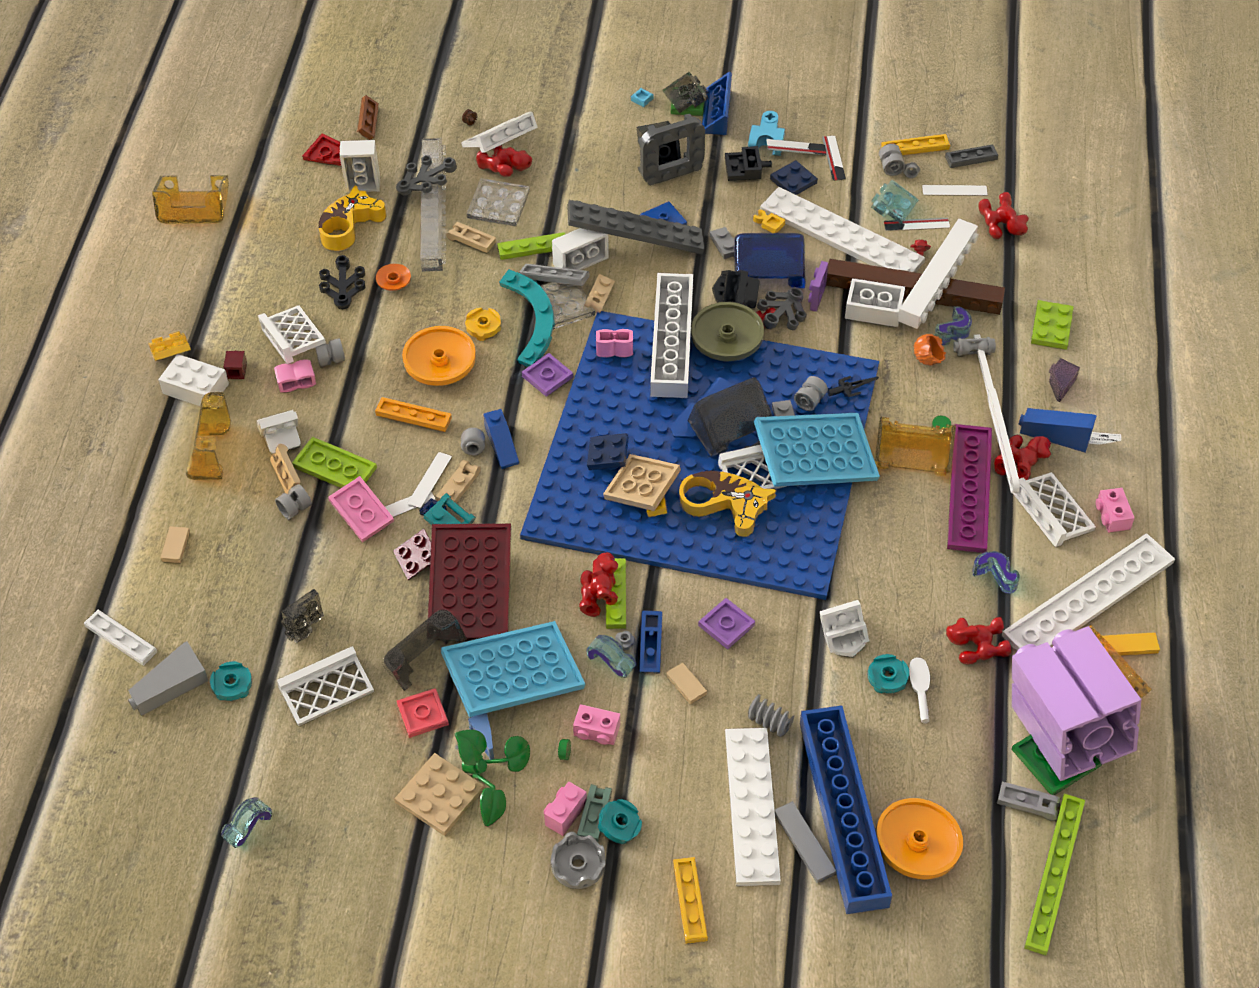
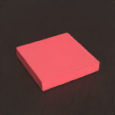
[397,688,449,738]

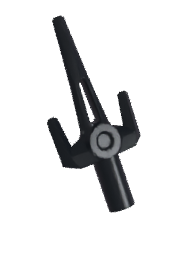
[827,376,879,397]

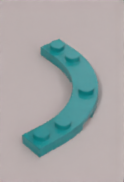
[499,269,555,367]

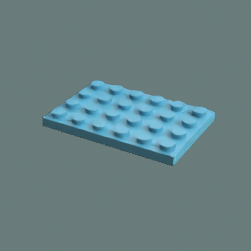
[754,413,880,487]
[441,621,585,717]

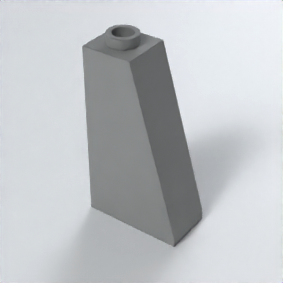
[128,641,208,716]

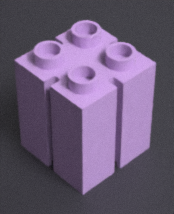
[1012,626,1141,781]

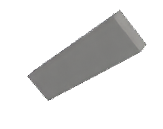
[519,264,590,286]
[774,801,836,883]

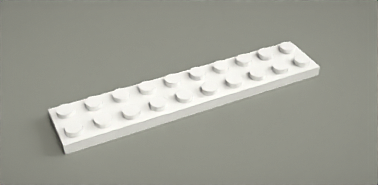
[760,187,925,273]
[1002,533,1175,651]

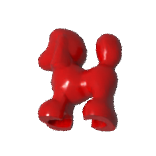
[476,145,533,177]
[978,192,1029,239]
[994,434,1051,480]
[579,553,618,617]
[946,617,1011,665]

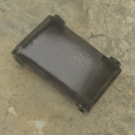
[688,377,772,456]
[382,609,467,691]

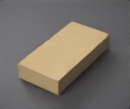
[160,526,190,563]
[666,662,707,705]

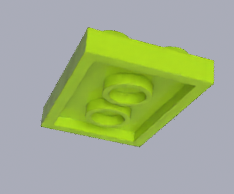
[1031,300,1074,350]

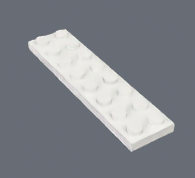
[725,728,781,886]

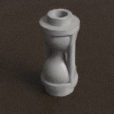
[953,337,996,356]

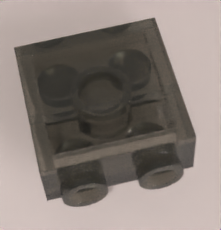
[662,72,709,113]
[281,589,324,644]

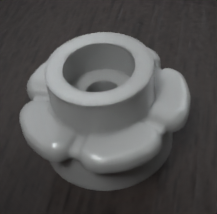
[903,162,920,178]
[615,631,635,650]

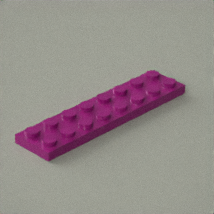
[947,424,992,553]

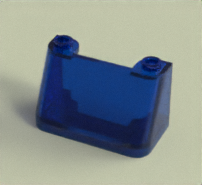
[733,233,806,288]

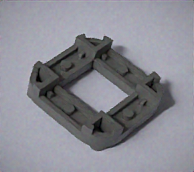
[638,114,705,186]

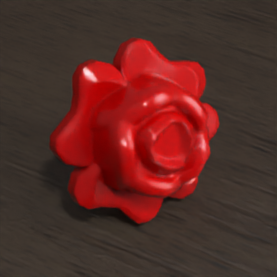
[910,239,931,256]

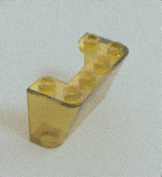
[152,175,229,224]
[186,392,231,480]

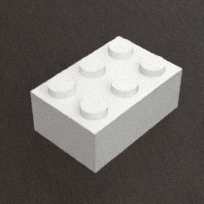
[340,140,380,193]
[552,228,609,270]
[845,278,905,327]
[158,354,229,410]

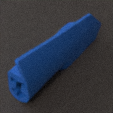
[670,377,746,438]

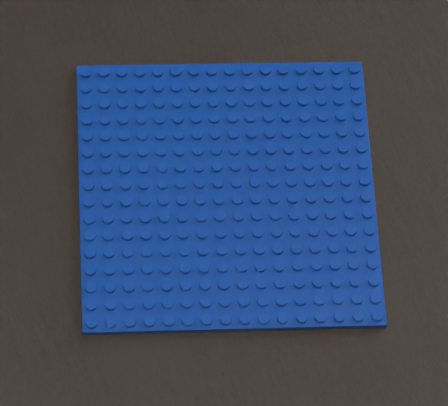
[520,311,879,600]

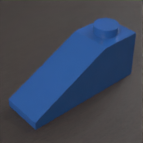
[483,409,519,469]
[640,611,663,673]

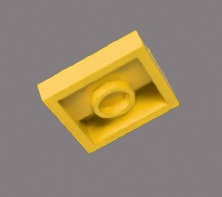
[148,331,191,361]

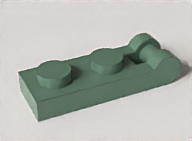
[577,784,612,842]

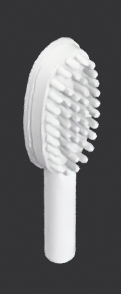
[909,658,930,723]

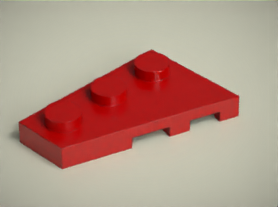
[302,133,341,166]

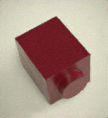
[223,350,247,379]

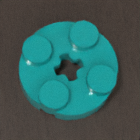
[867,654,909,693]
[210,661,252,701]
[598,799,642,844]

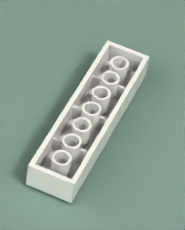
[650,273,693,398]

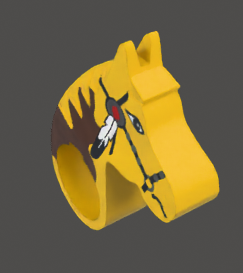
[319,185,387,251]
[679,471,776,537]

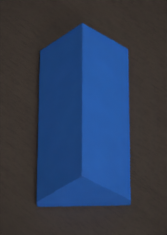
[702,72,732,135]

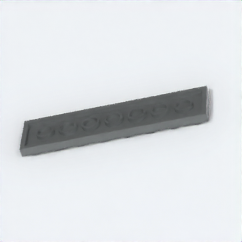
[567,200,704,254]

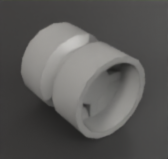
[879,144,905,176]
[315,338,345,367]
[794,376,828,411]
[275,484,312,519]

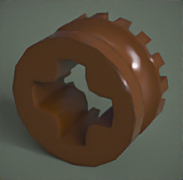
[462,109,478,126]

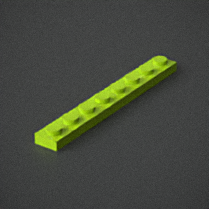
[1024,794,1085,955]

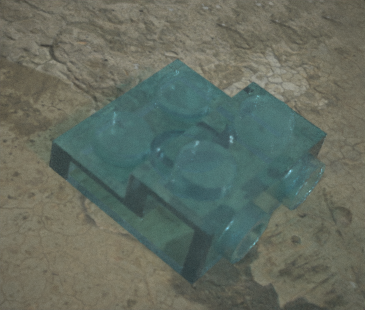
[871,180,919,224]

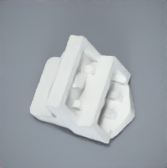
[257,410,301,454]
[819,600,869,657]

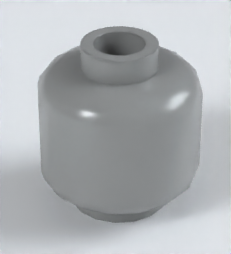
[461,428,485,456]

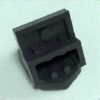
[712,270,760,309]

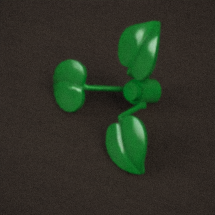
[455,729,530,826]

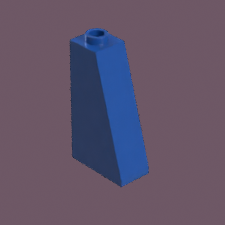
[1018,408,1097,453]

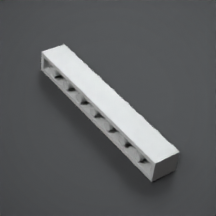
[898,219,979,329]

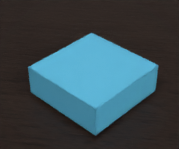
[631,88,654,107]

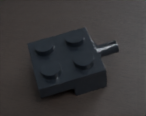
[724,146,772,181]

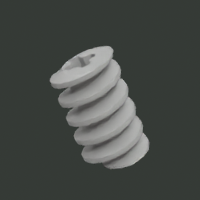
[748,694,795,737]

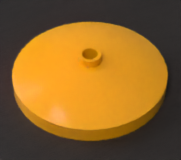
[402,326,476,386]
[875,798,963,879]

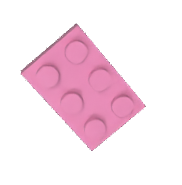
[328,476,394,543]

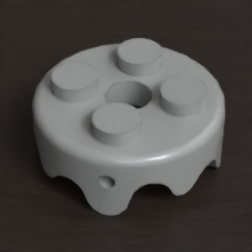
[551,832,605,889]

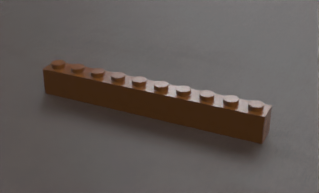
[826,258,1005,315]

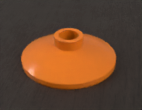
[376,264,411,291]

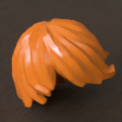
[914,334,946,366]

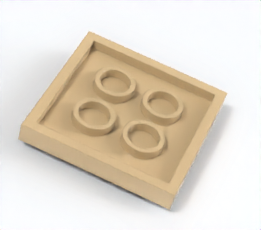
[603,454,681,511]
[394,753,485,836]

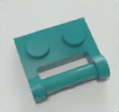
[423,493,476,525]

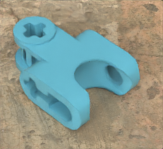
[748,111,785,156]

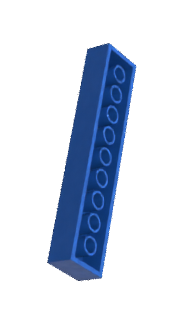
[800,705,892,914]

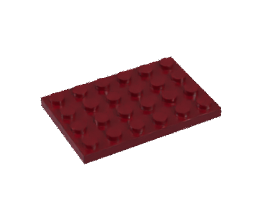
[427,523,512,640]

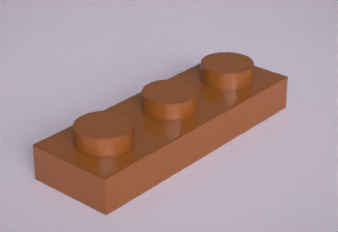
[357,95,379,140]

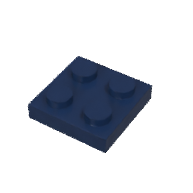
[770,160,818,195]
[587,433,629,470]

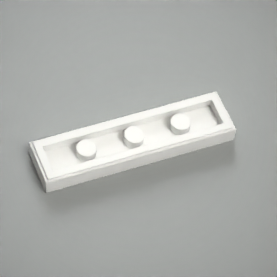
[84,610,157,666]

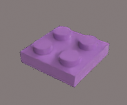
[808,261,828,312]
[522,353,573,397]
[698,598,755,650]

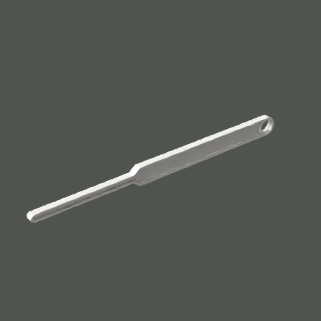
[973,334,1020,493]

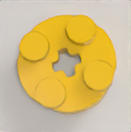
[465,308,501,341]

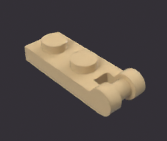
[446,222,496,253]
[584,274,615,313]
[270,444,301,494]
[436,460,481,506]

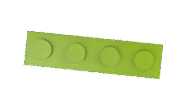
[497,232,565,260]
[606,558,626,629]

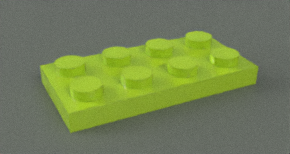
[292,437,377,488]

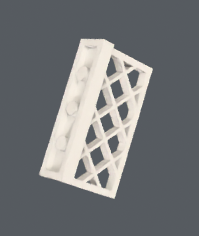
[461,112,538,153]
[258,306,326,364]
[718,445,786,489]
[1013,472,1096,547]
[277,646,374,726]

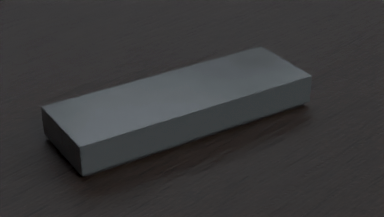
[945,144,999,168]

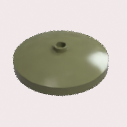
[691,302,764,361]

